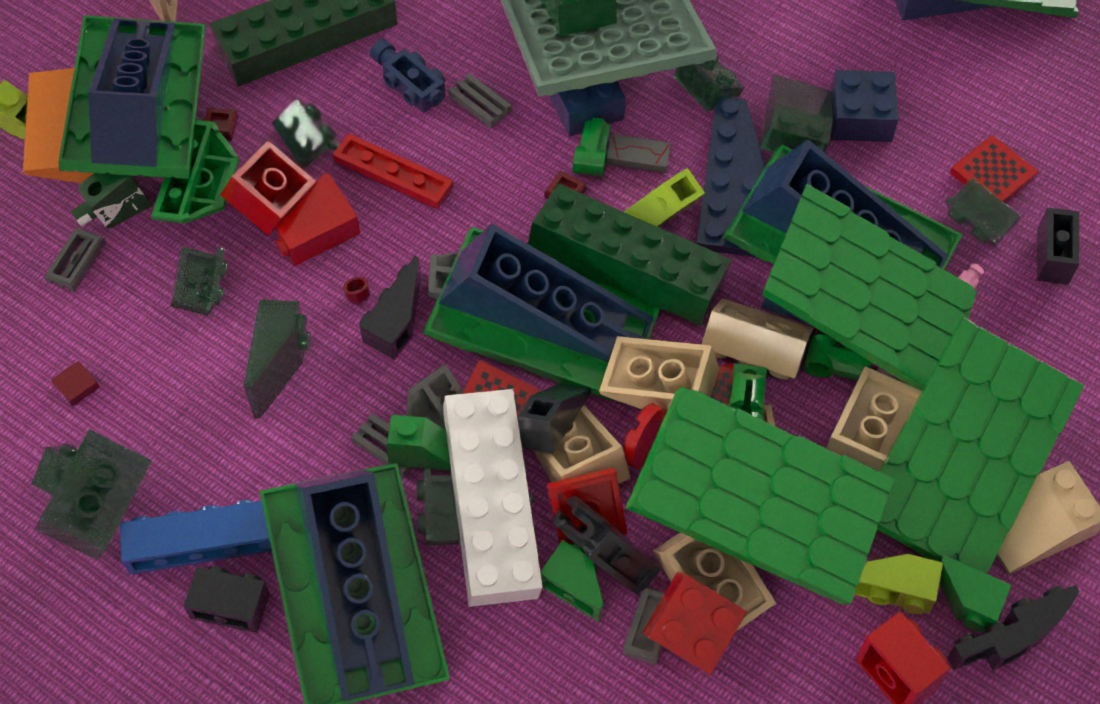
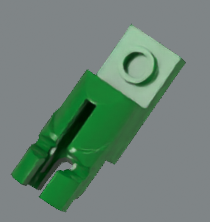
[729,363,767,420]

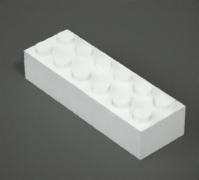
[443,389,543,607]

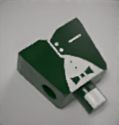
[71,173,152,228]

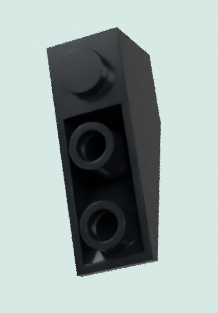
[359,256,421,360]
[517,383,591,454]

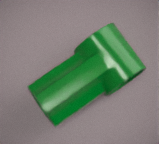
[572,117,611,178]
[803,335,872,381]

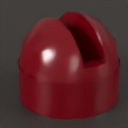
[343,277,370,305]

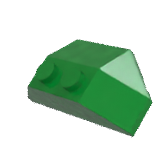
[151,120,239,224]

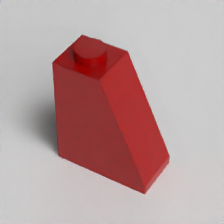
[275,172,361,266]

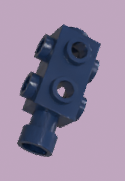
[370,39,446,113]

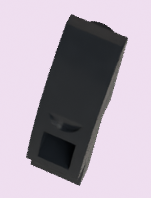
[947,585,1079,671]

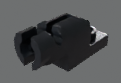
[553,496,661,595]

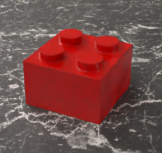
[220,141,316,236]
[642,571,747,675]
[855,611,951,704]

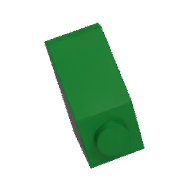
[387,415,451,471]
[540,540,603,622]
[939,555,1011,633]

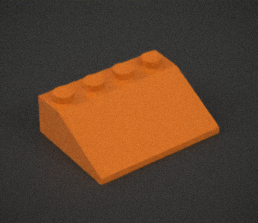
[23,68,93,183]

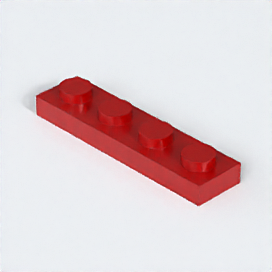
[332,133,454,210]

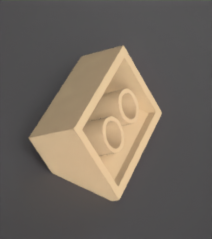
[702,298,814,380]

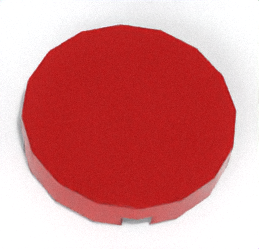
[623,403,667,469]

